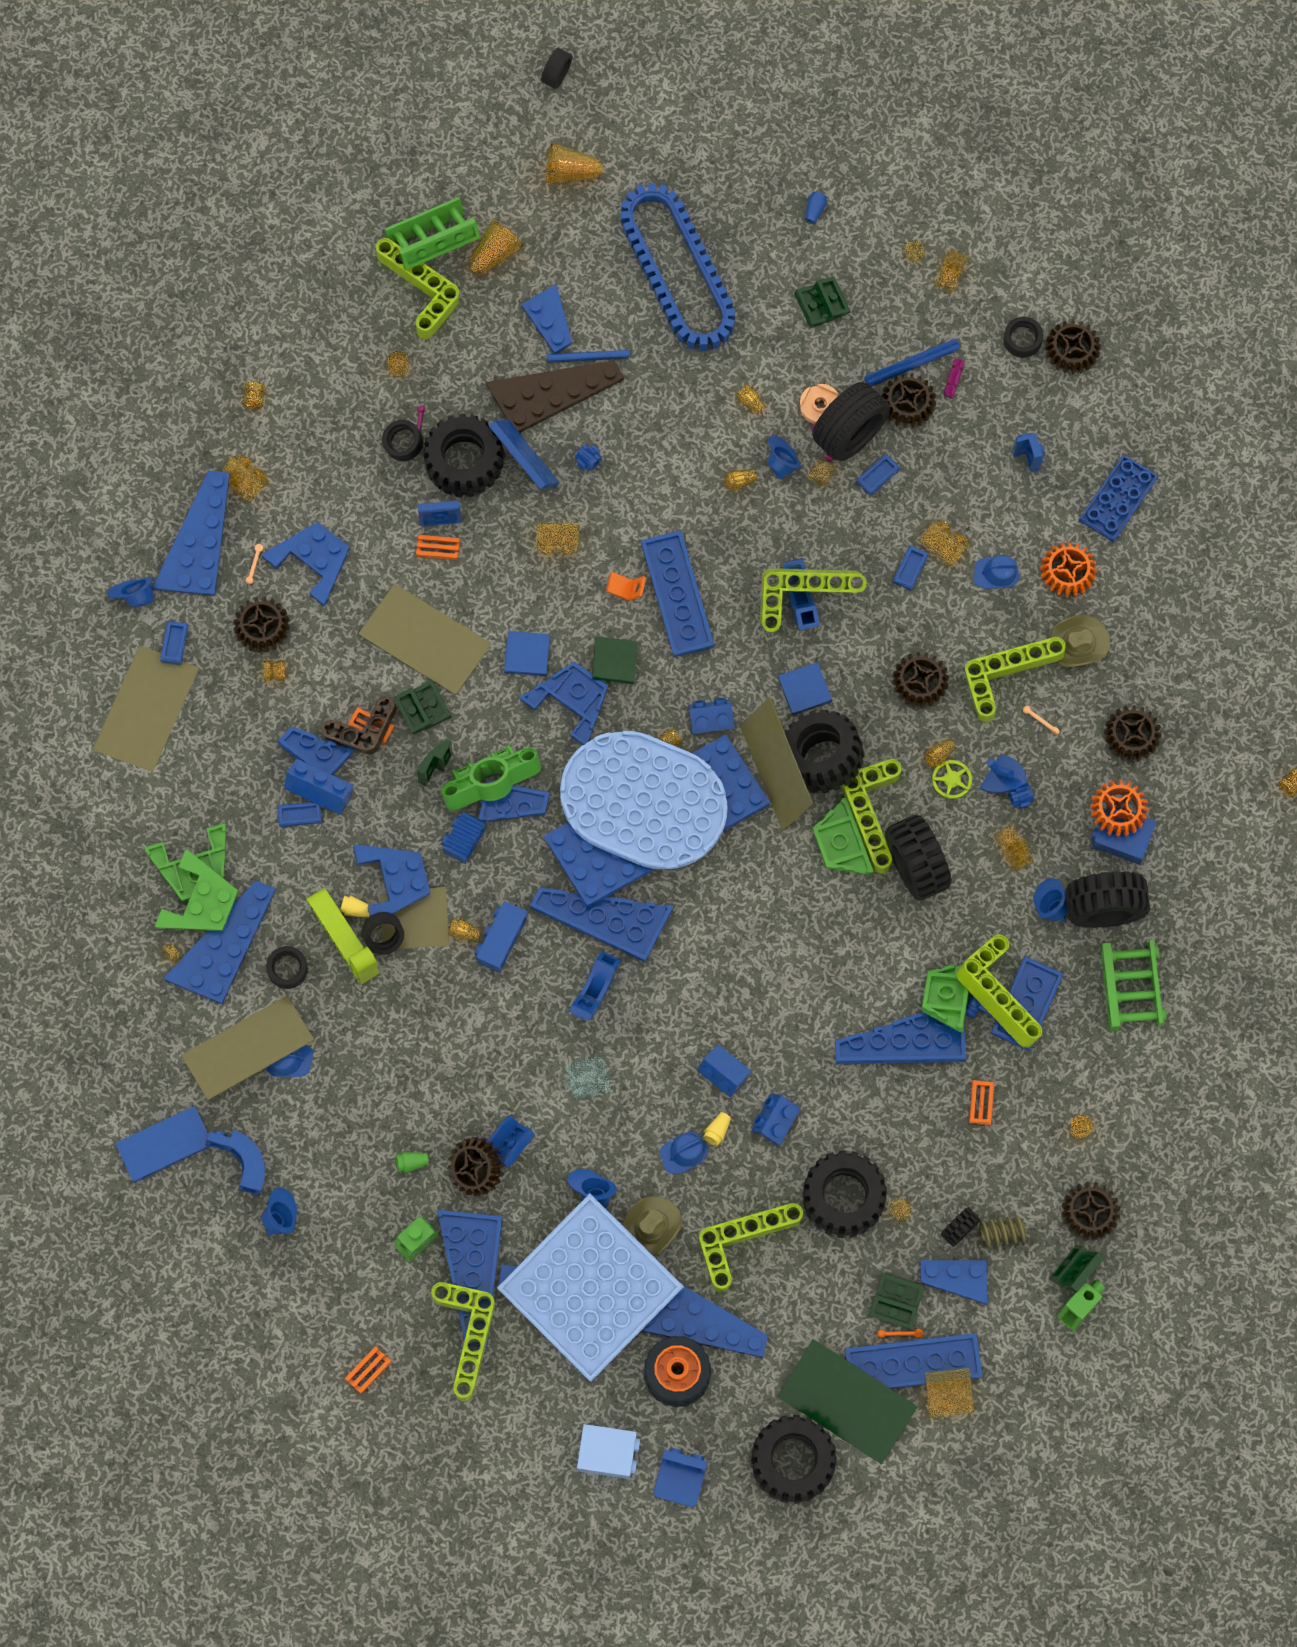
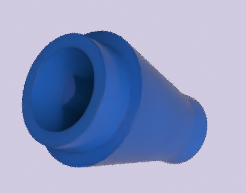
[805,191,828,224]

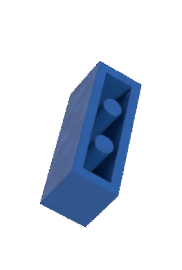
[284,759,353,815]
[474,901,528,973]

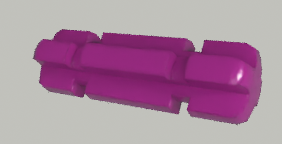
[943,359,964,398]

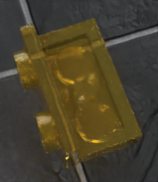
[221,455,270,502]
[919,520,970,567]
[537,523,579,554]

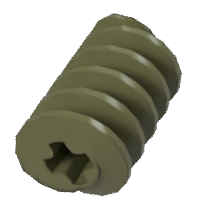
[979,1216,1026,1248]

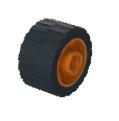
[644,1336,711,1407]

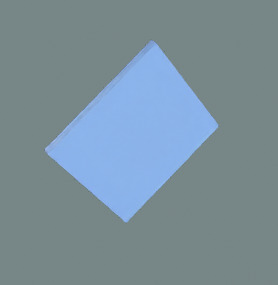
[497,1194,684,1382]

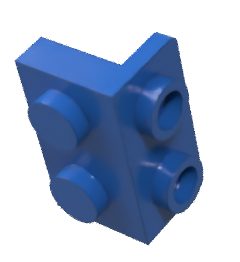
[1012,433,1045,473]
[688,698,735,734]
[751,1094,801,1146]
[487,1115,535,1168]

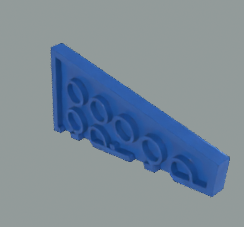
[152,470,230,596]
[163,881,276,1004]
[530,888,674,963]
[835,1012,966,1064]
[437,1210,502,1348]
[642,1285,768,1358]

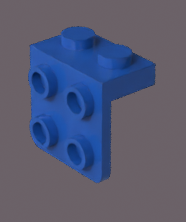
[653,1448,708,1507]

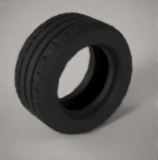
[812,382,890,461]

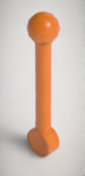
[877,1329,923,1338]

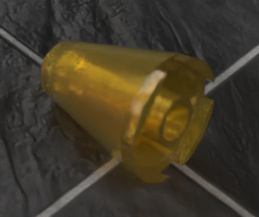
[545,143,603,184]
[468,218,524,275]

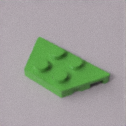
[812,797,874,875]
[922,964,971,1033]

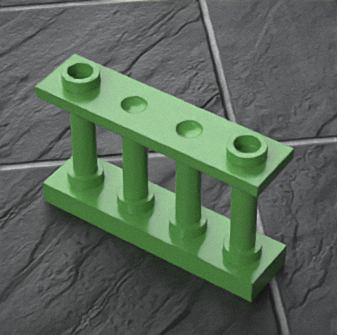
[385,197,481,270]
[1100,939,1166,1032]

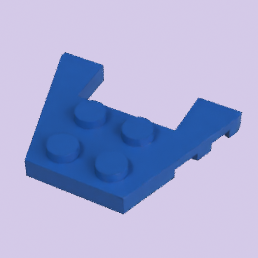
[262,522,350,606]
[520,662,608,745]
[353,845,430,917]

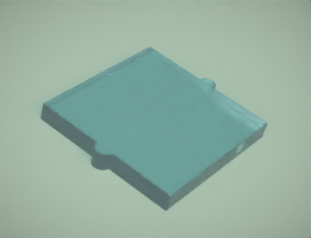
[565,1056,611,1100]

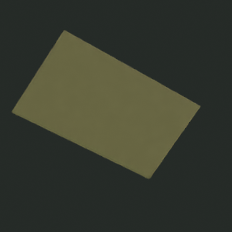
[358,583,492,695]
[93,645,199,772]
[740,697,813,831]
[379,881,449,949]
[181,996,314,1100]

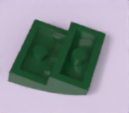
[794,276,851,328]
[592,636,637,684]
[393,680,452,734]
[417,739,453,786]
[1049,1245,1104,1292]
[869,1273,925,1329]

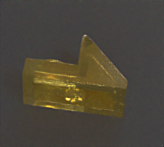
[935,249,969,292]
[993,825,1033,872]

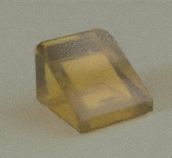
[807,460,836,487]

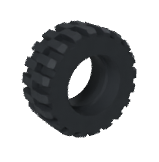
[423,414,504,497]
[784,710,864,794]
[885,815,952,900]
[1065,871,1150,928]
[803,1150,887,1238]
[751,1415,837,1504]

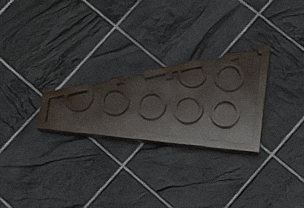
[486,360,624,433]

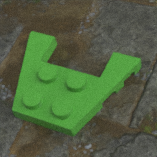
[145,823,226,903]
[155,850,239,931]

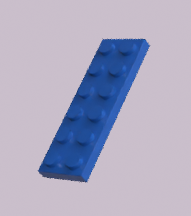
[641,530,714,658]
[845,1333,983,1389]

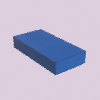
[856,454,900,496]
[893,545,929,591]
[160,621,189,665]
[277,802,322,827]

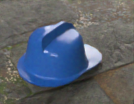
[768,436,801,479]
[974,555,1020,589]
[107,577,154,607]
[1033,878,1068,922]
[267,1045,314,1077]
[659,1132,709,1174]
[568,1169,617,1209]
[262,1188,297,1236]

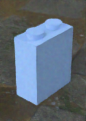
[577,1424,640,1479]

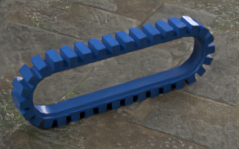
[621,183,735,351]

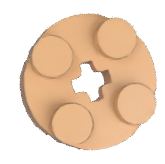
[800,384,838,424]

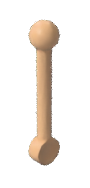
[245,544,263,585]
[1023,706,1060,735]

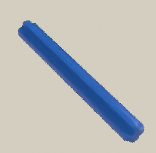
[864,339,960,386]

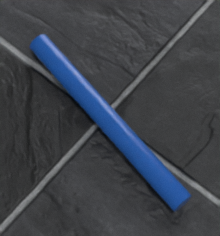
[547,350,630,363]

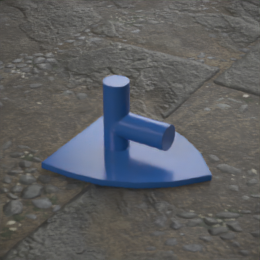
[979,754,1027,793]

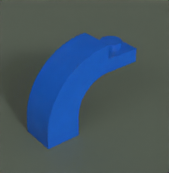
[782,558,820,630]
[569,951,621,1021]
[205,1130,265,1196]

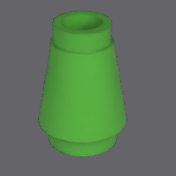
[395,1152,429,1173]

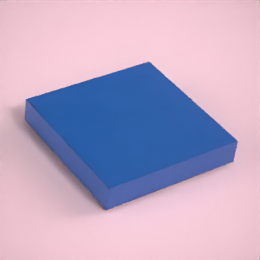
[418,501,462,527]
[504,631,550,676]
[778,662,832,716]

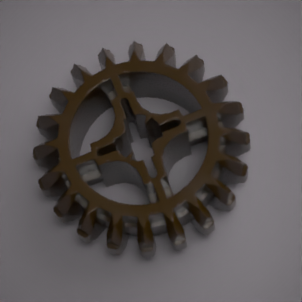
[1045,319,1101,375]
[881,373,936,428]
[233,597,290,653]
[892,651,949,708]
[1104,705,1162,762]
[447,1137,505,1196]
[1061,1182,1120,1241]

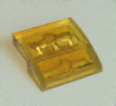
[925,1368,974,1418]

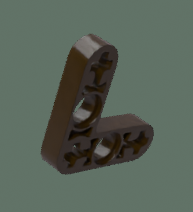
[321,696,397,755]

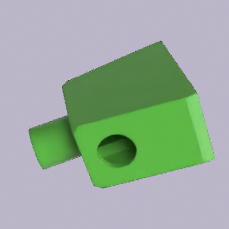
[394,1216,440,1262]
[1057,1280,1105,1332]

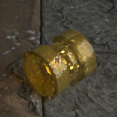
[387,351,409,377]
[243,382,265,409]
[263,660,286,681]
[1278,768,1297,798]
[1069,1115,1093,1140]

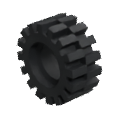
[940,1207,981,1247]

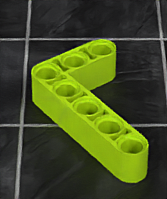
[376,238,460,339]
[760,568,867,632]
[965,637,1066,722]
[842,759,902,874]
[306,888,379,985]
[956,934,1042,1047]
[699,1203,803,1292]
[431,1282,495,1401]

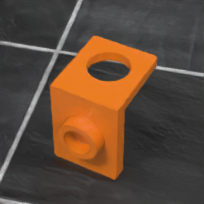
[606,572,646,601]

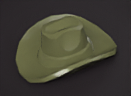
[1048,615,1110,667]
[622,1196,683,1257]

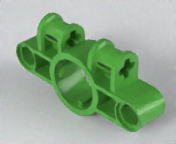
[441,744,542,811]

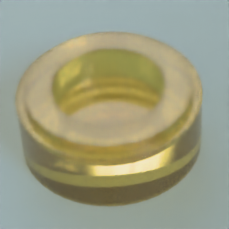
[904,241,925,262]
[162,944,182,965]
[889,1198,912,1221]

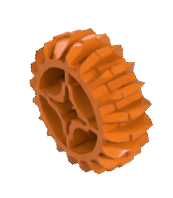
[1040,542,1097,598]
[1090,780,1148,837]

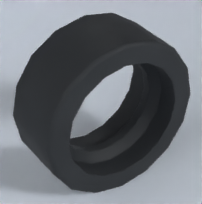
[541,48,573,89]
[1003,316,1043,358]
[382,419,424,462]
[362,912,404,955]
[266,946,308,989]

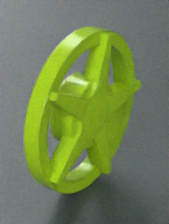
[932,760,972,799]

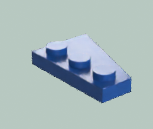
[522,284,572,354]
[278,726,354,775]
[478,780,550,822]
[920,1260,987,1305]

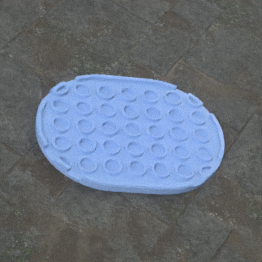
[560,731,728,869]

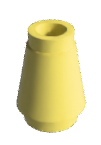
[340,895,369,918]
[703,1112,731,1146]

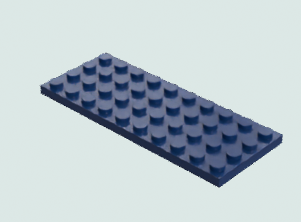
[543,734,770,908]

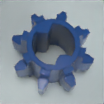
[575,444,602,471]
[1008,783,1034,809]

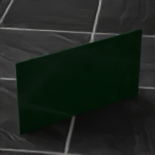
[777,1339,918,1465]

